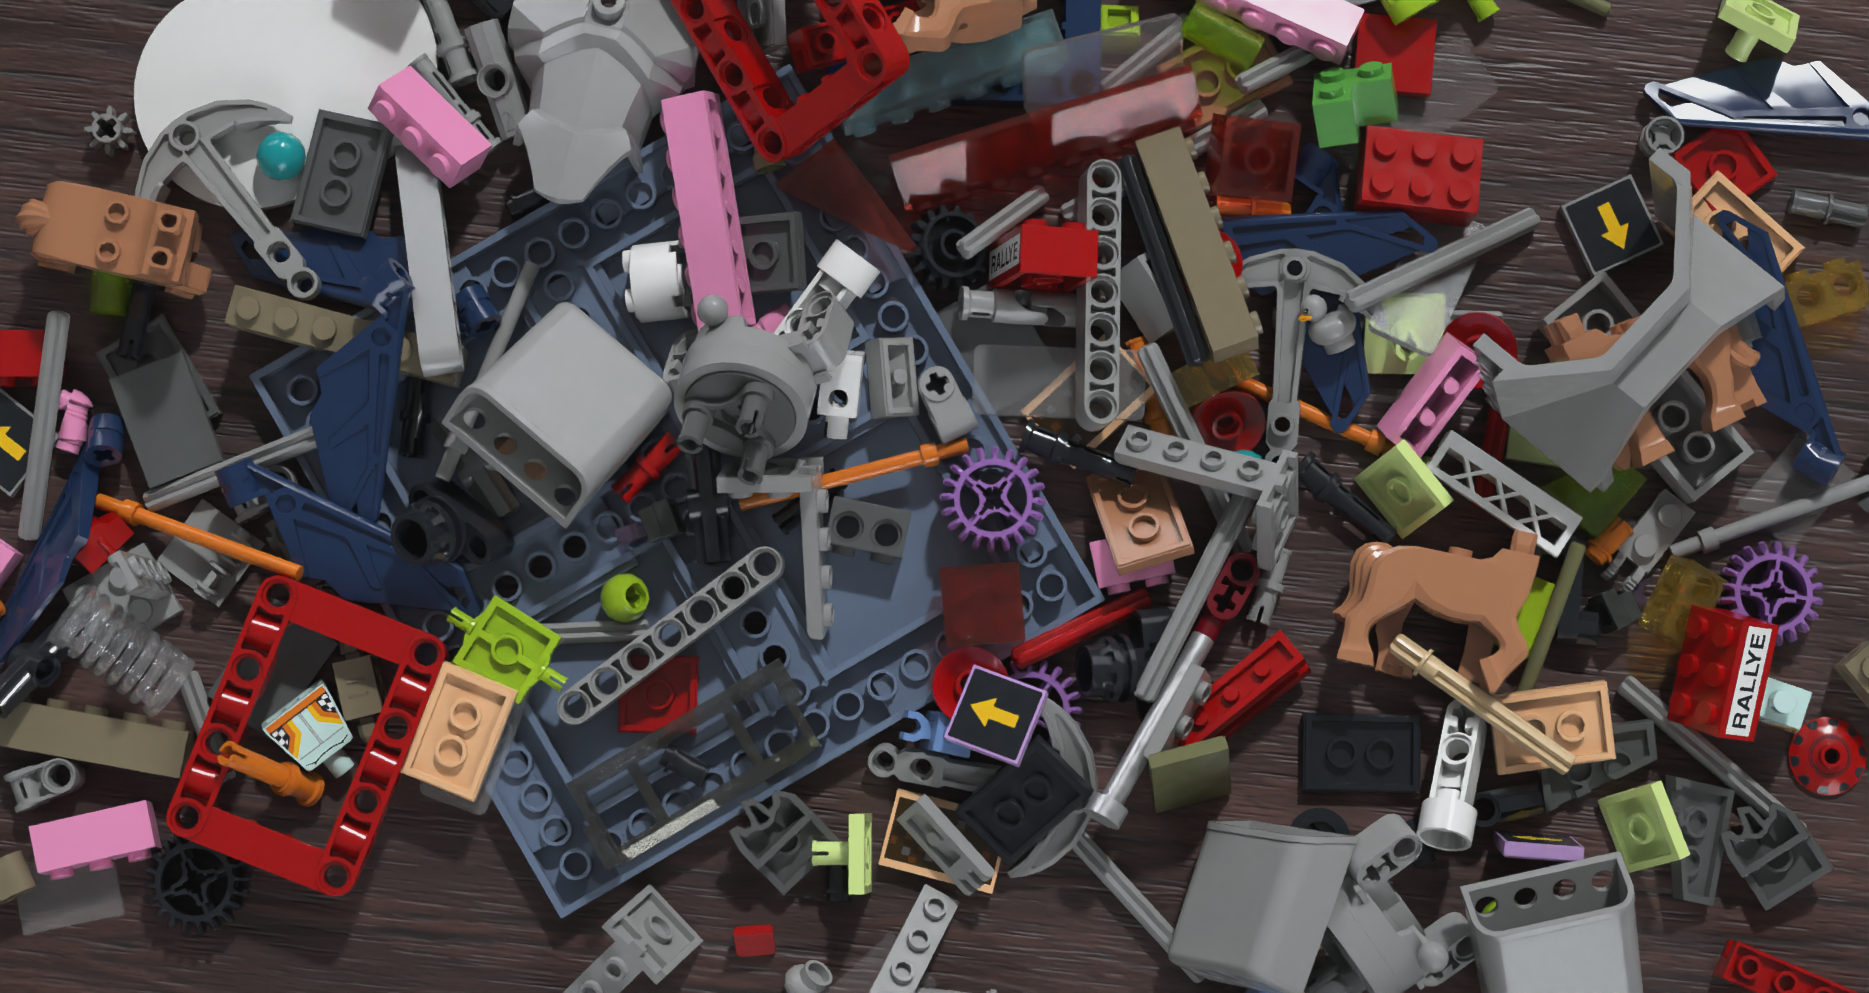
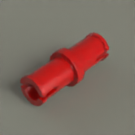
[611,432,683,504]

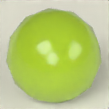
[600,574,650,623]

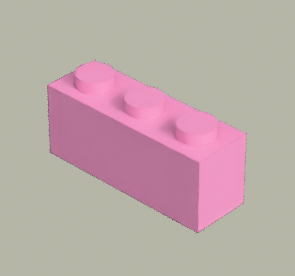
[368,66,492,189]
[1377,332,1481,458]
[29,800,162,880]

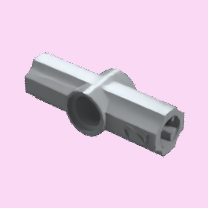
[464,19,529,141]

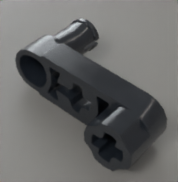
[1534,533,1599,647]

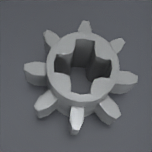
[84,106,137,157]

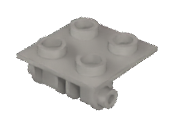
[156,499,266,607]

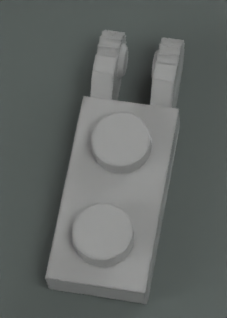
[1600,488,1696,593]

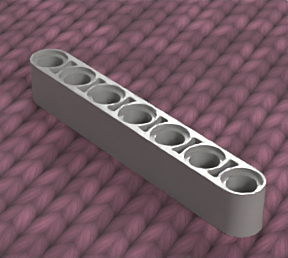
[394,145,464,377]
[1075,159,1122,432]
[557,546,786,725]

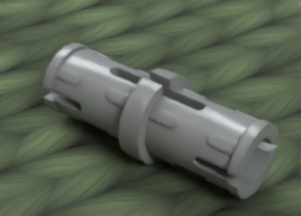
[1246,548,1292,626]

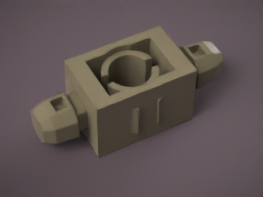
[332,642,387,743]

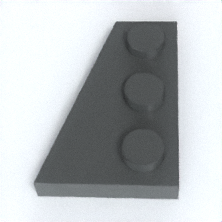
[1538,719,1658,813]
[1665,775,1735,906]

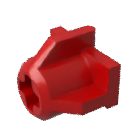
[74,512,134,574]

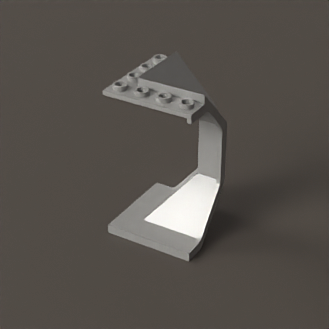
[1473,147,1785,493]

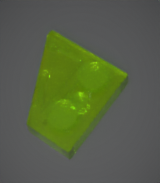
[1539,465,1647,539]

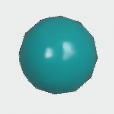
[256,132,306,181]

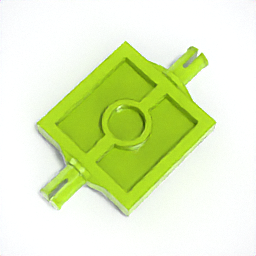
[446,595,569,704]

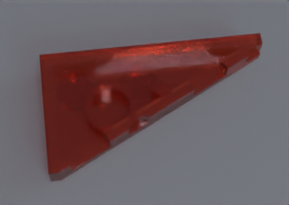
[775,138,918,253]

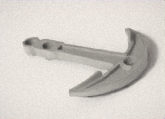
[135,99,321,301]
[1241,248,1388,462]
[868,698,1098,878]

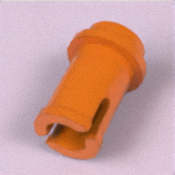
[1585,516,1634,566]

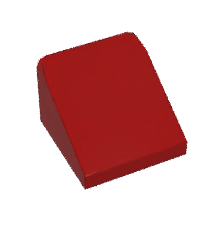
[733,924,776,957]

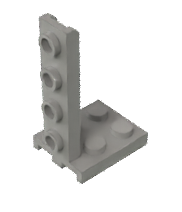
[1114,425,1299,571]
[716,457,835,639]
[62,543,185,657]
[563,884,703,993]
[869,884,960,993]

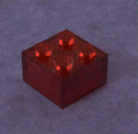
[1205,113,1302,202]
[939,562,1026,649]

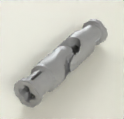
[958,286,1106,328]

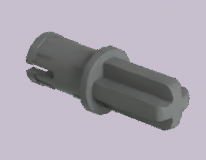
[1788,189,1868,228]

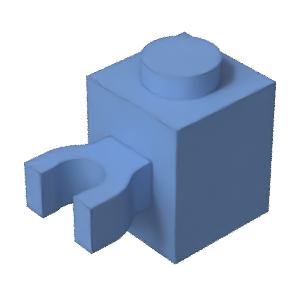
[898,710,971,758]

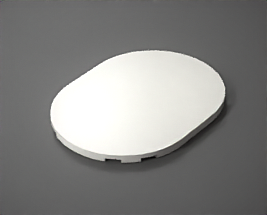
[134,0,439,210]

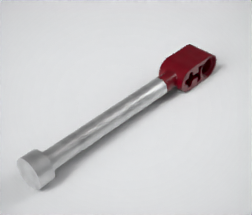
[1084,552,1261,830]

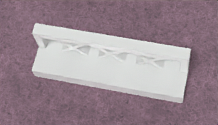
[1427,430,1583,557]

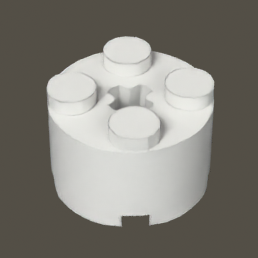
[622,240,692,323]

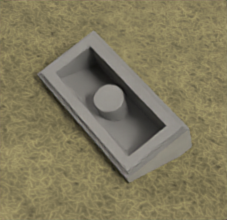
[865,337,920,419]

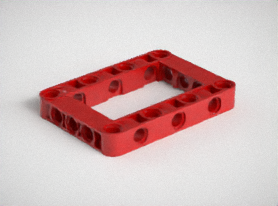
[670,0,910,163]
[166,575,449,897]

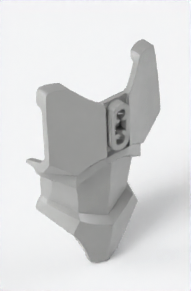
[508,0,699,204]

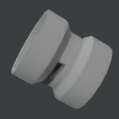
[1638,116,1684,158]

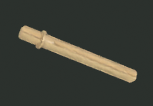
[1388,634,1576,775]

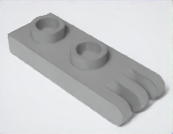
[1144,662,1212,760]
[896,794,994,896]

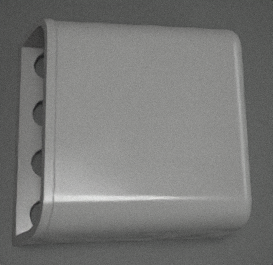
[441,302,672,529]
[1168,821,1359,993]
[1460,851,1643,993]

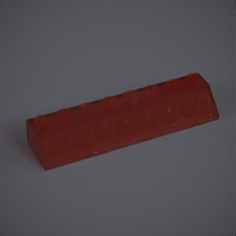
[889,64,1203,214]

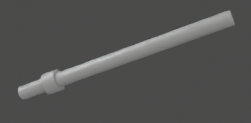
[435,261,540,483]
[1668,474,1869,561]

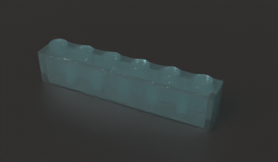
[841,9,1068,137]

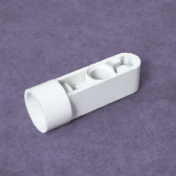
[774,239,881,336]
[1416,699,1487,851]

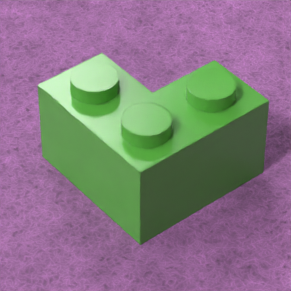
[1312,61,1398,148]

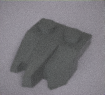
[729,790,840,895]
[1720,802,1835,911]

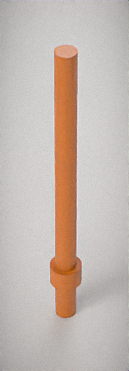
[1195,360,1396,456]
[738,437,970,512]
[94,493,304,581]

